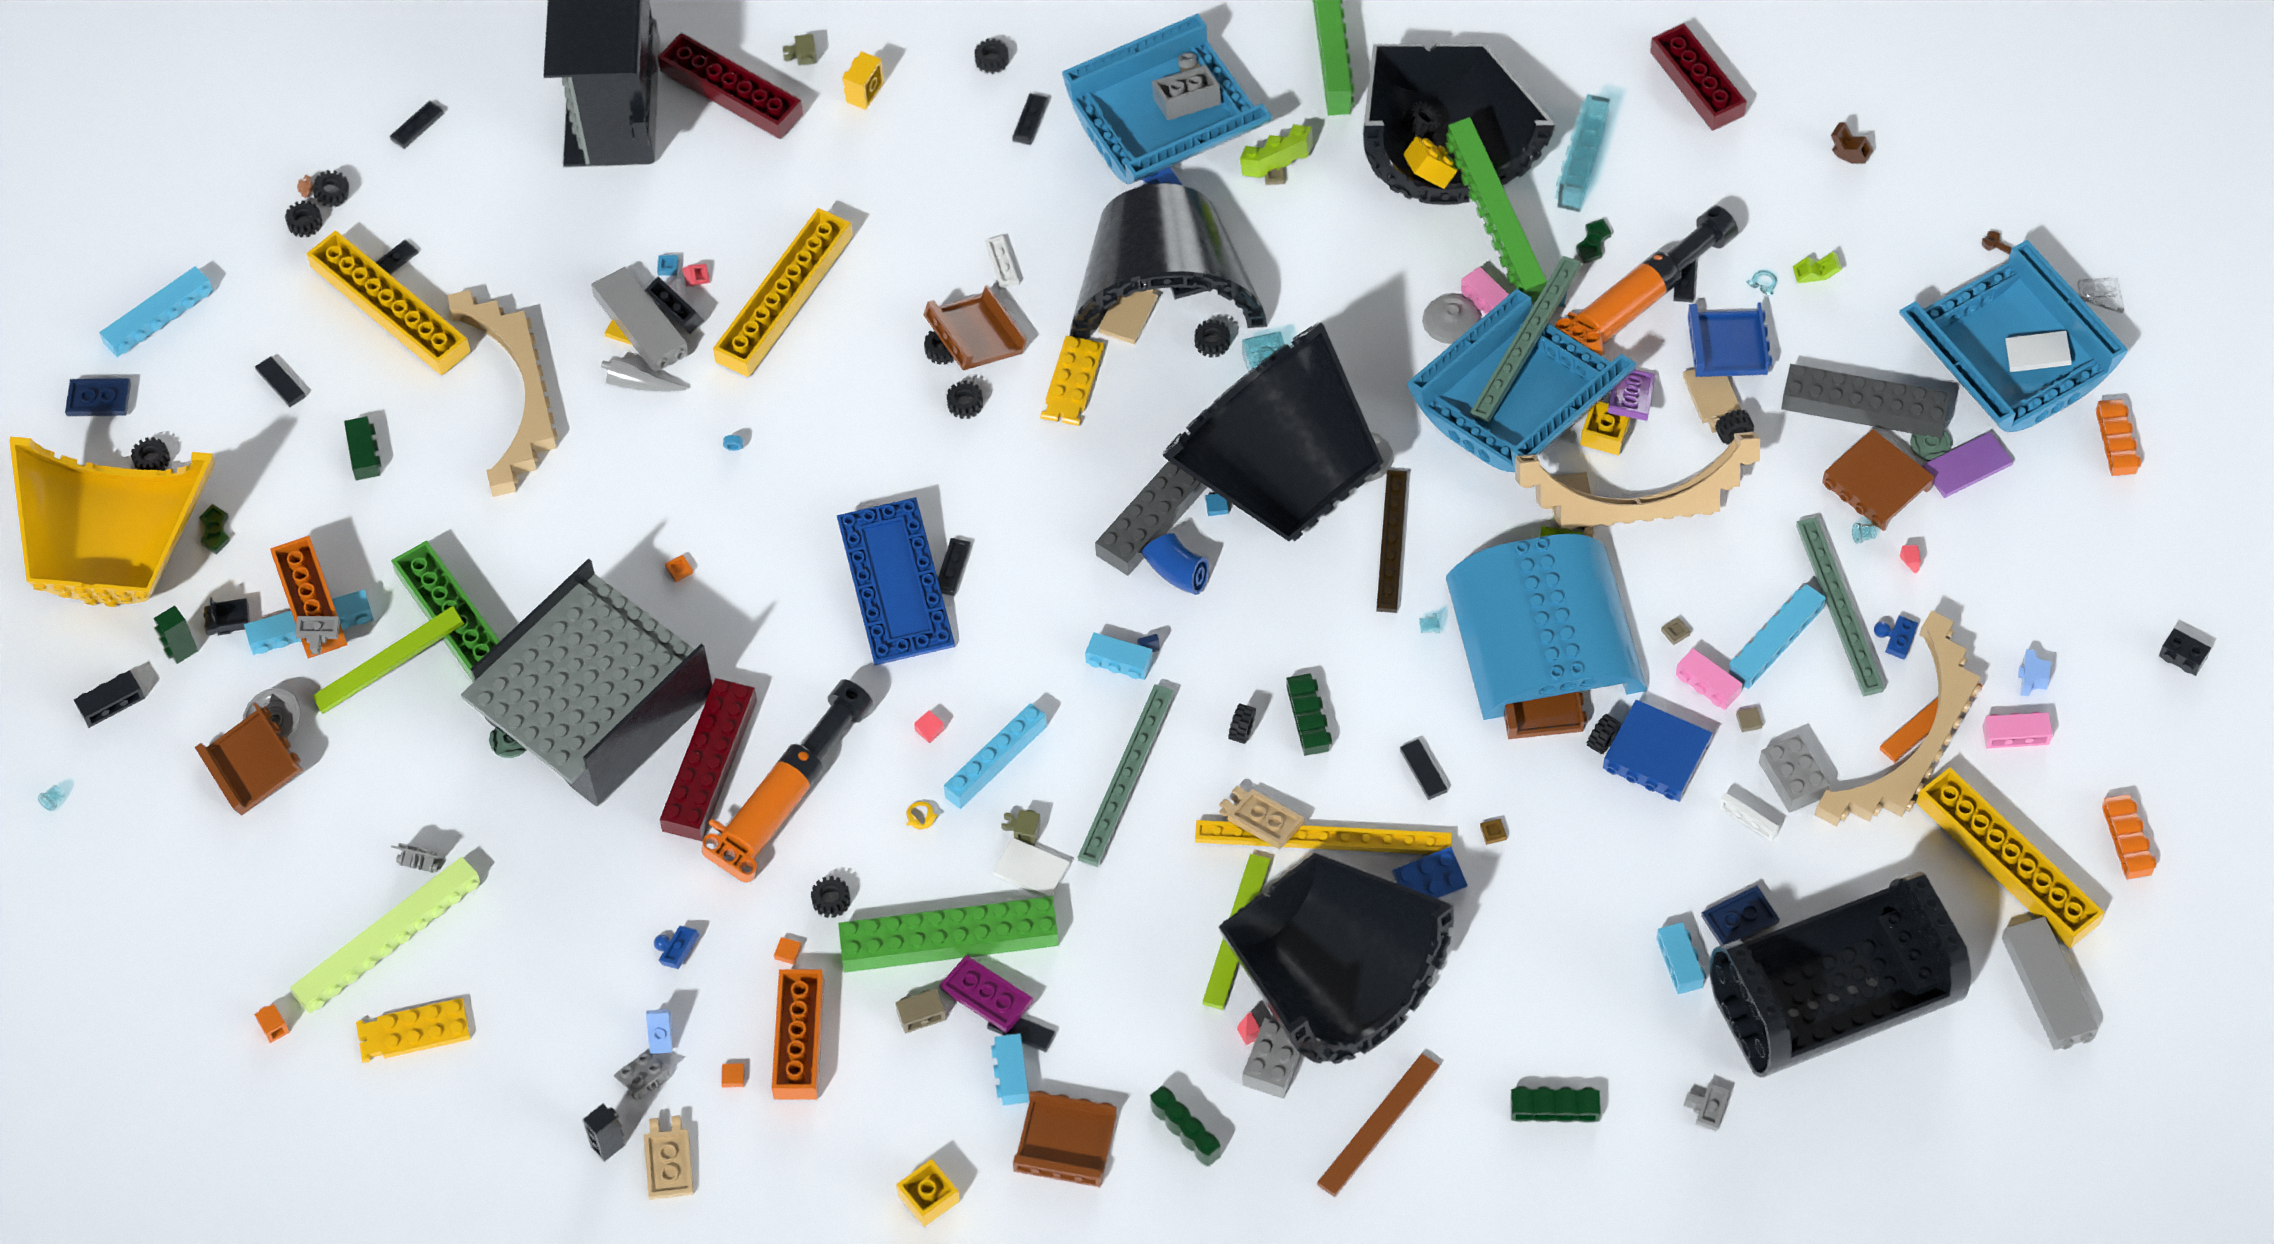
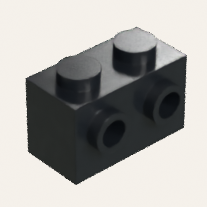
[2159,628,2211,676]

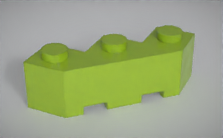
[1240,124,1313,178]

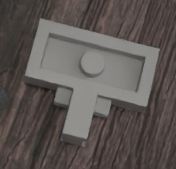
[295,616,340,654]
[1684,1083,1730,1131]

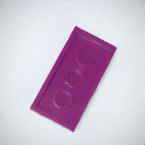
[939,955,1034,1033]

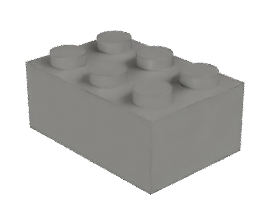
[1152,65,1221,120]
[1759,735,1830,813]
[1242,1018,1301,1099]

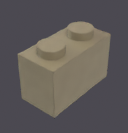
[895,989,946,1034]

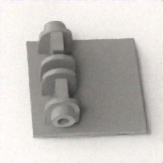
[391,843,443,873]
[614,1049,671,1100]

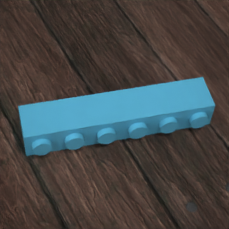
[99,266,213,358]
[1729,584,1826,690]
[244,589,374,655]
[944,703,1047,810]

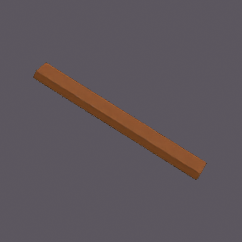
[1317,1053,1440,1197]

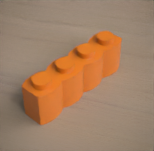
[2096,399,2141,476]
[2102,794,2156,880]

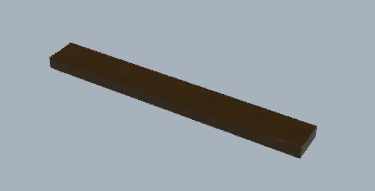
[1376,470,1407,613]

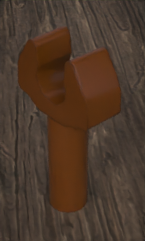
[1981,231,2012,255]

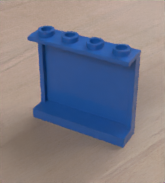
[1687,302,1772,377]
[1603,700,1713,802]

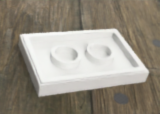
[2005,331,2071,372]
[993,838,1070,897]

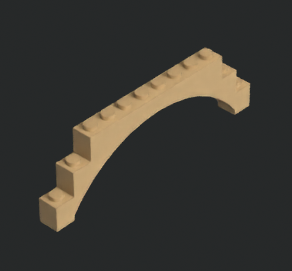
[447,290,559,497]
[1515,432,1760,530]
[1814,610,1981,827]

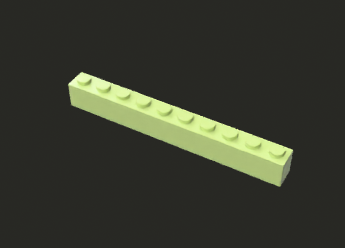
[290,856,480,1014]

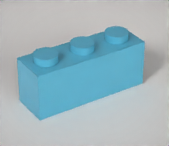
[1085,632,1153,680]
[1656,922,1706,994]
[991,1034,1029,1106]

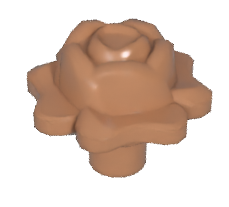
[297,175,314,198]

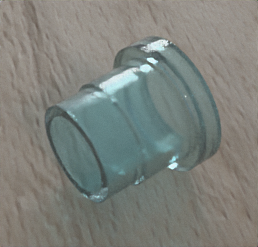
[1852,523,1877,544]
[1419,613,1440,634]
[37,785,65,811]

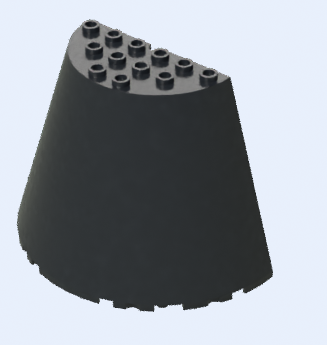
[1363,44,1555,205]
[1069,182,1267,339]
[1163,322,1384,542]
[1218,853,1454,1064]

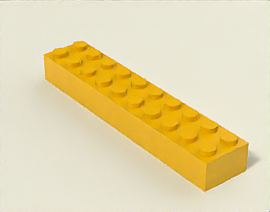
[713,208,853,378]
[306,230,471,376]
[1916,767,2105,949]

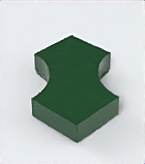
[1576,219,1612,264]
[199,503,230,555]

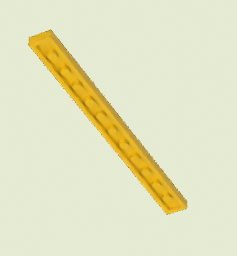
[1195,820,1452,855]

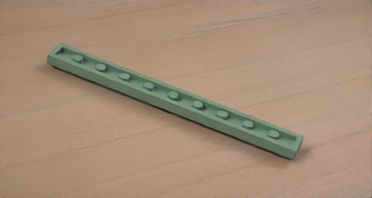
[1470,256,1582,423]
[1796,517,1884,697]
[1078,684,1174,867]

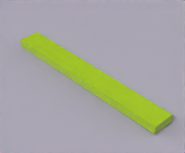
[312,606,464,714]
[1202,854,1271,1010]

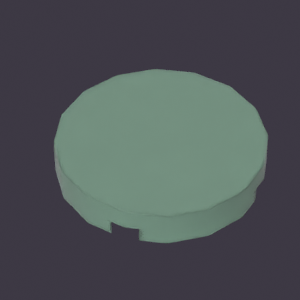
[1910,430,1951,461]
[489,728,527,758]

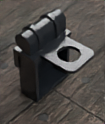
[203,597,250,636]

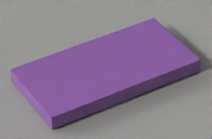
[1607,370,1655,421]
[1922,432,2013,498]

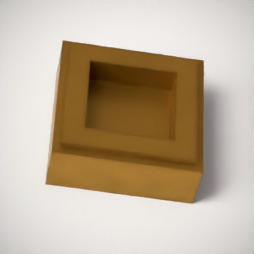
[1480,818,1507,845]

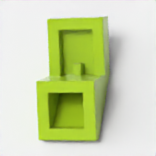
[1792,251,1842,283]

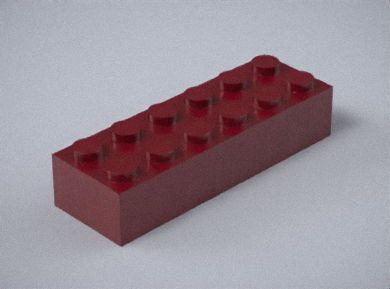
[1650,23,1747,131]

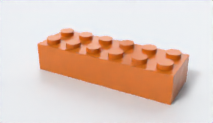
[270,535,348,659]
[771,969,825,1100]

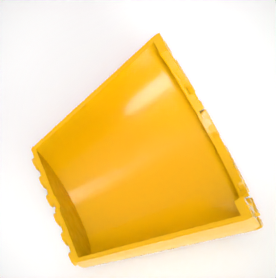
[9,436,215,607]

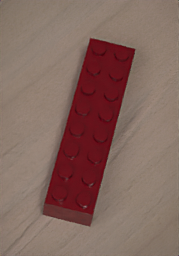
[657,32,804,139]
[659,678,757,841]

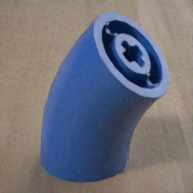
[1142,533,1209,595]

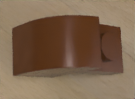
[1830,122,1873,164]

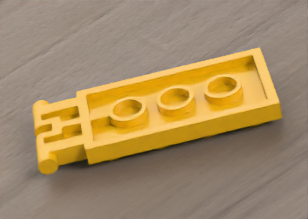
[1040,336,1104,426]
[356,998,471,1063]

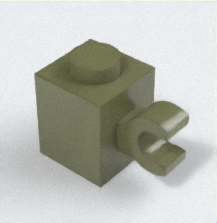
[782,34,817,66]
[1001,810,1041,846]

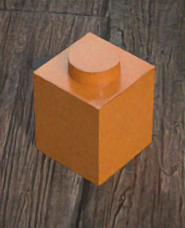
[254,1003,290,1043]

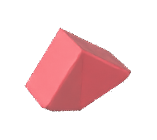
[682,264,710,287]
[1900,545,1921,573]
[914,710,944,743]
[1237,1012,1260,1045]

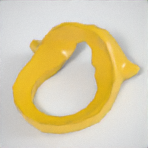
[906,801,938,830]

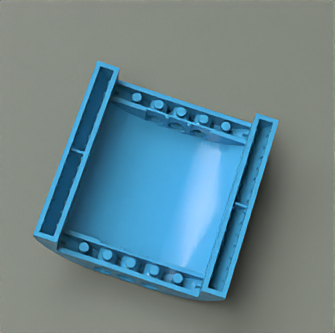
[1062,13,1272,184]
[1899,240,2128,432]
[1407,288,1636,472]
[1446,534,1647,720]

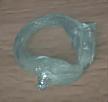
[1746,270,1777,295]

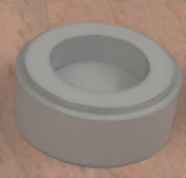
[1178,52,1197,68]

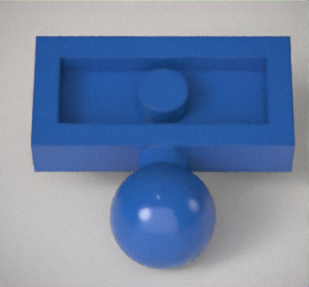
[1874,615,1918,660]
[654,926,700,969]

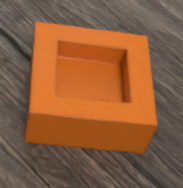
[665,554,693,583]
[774,937,802,965]
[721,1063,745,1088]

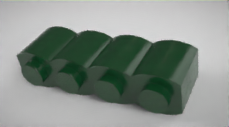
[1286,673,1332,756]
[1150,1086,1221,1167]
[1510,1086,1601,1123]

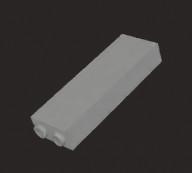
[591,267,688,372]
[2001,917,2099,1050]

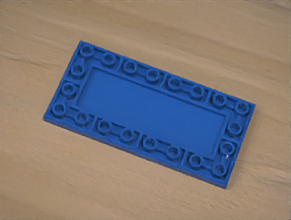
[837,497,955,666]

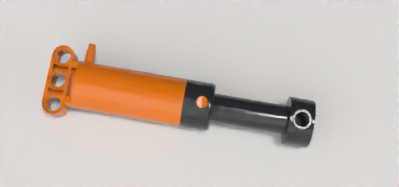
[1555,205,1738,356]
[701,679,873,883]

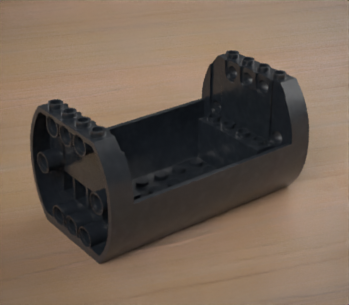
[1710,871,1971,1078]

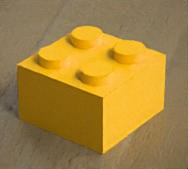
[842,51,884,110]
[1403,136,1458,189]
[1580,401,1631,456]
[896,1159,960,1227]

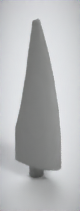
[601,359,687,391]

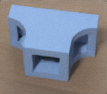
[2018,649,2051,696]
[646,1009,673,1054]

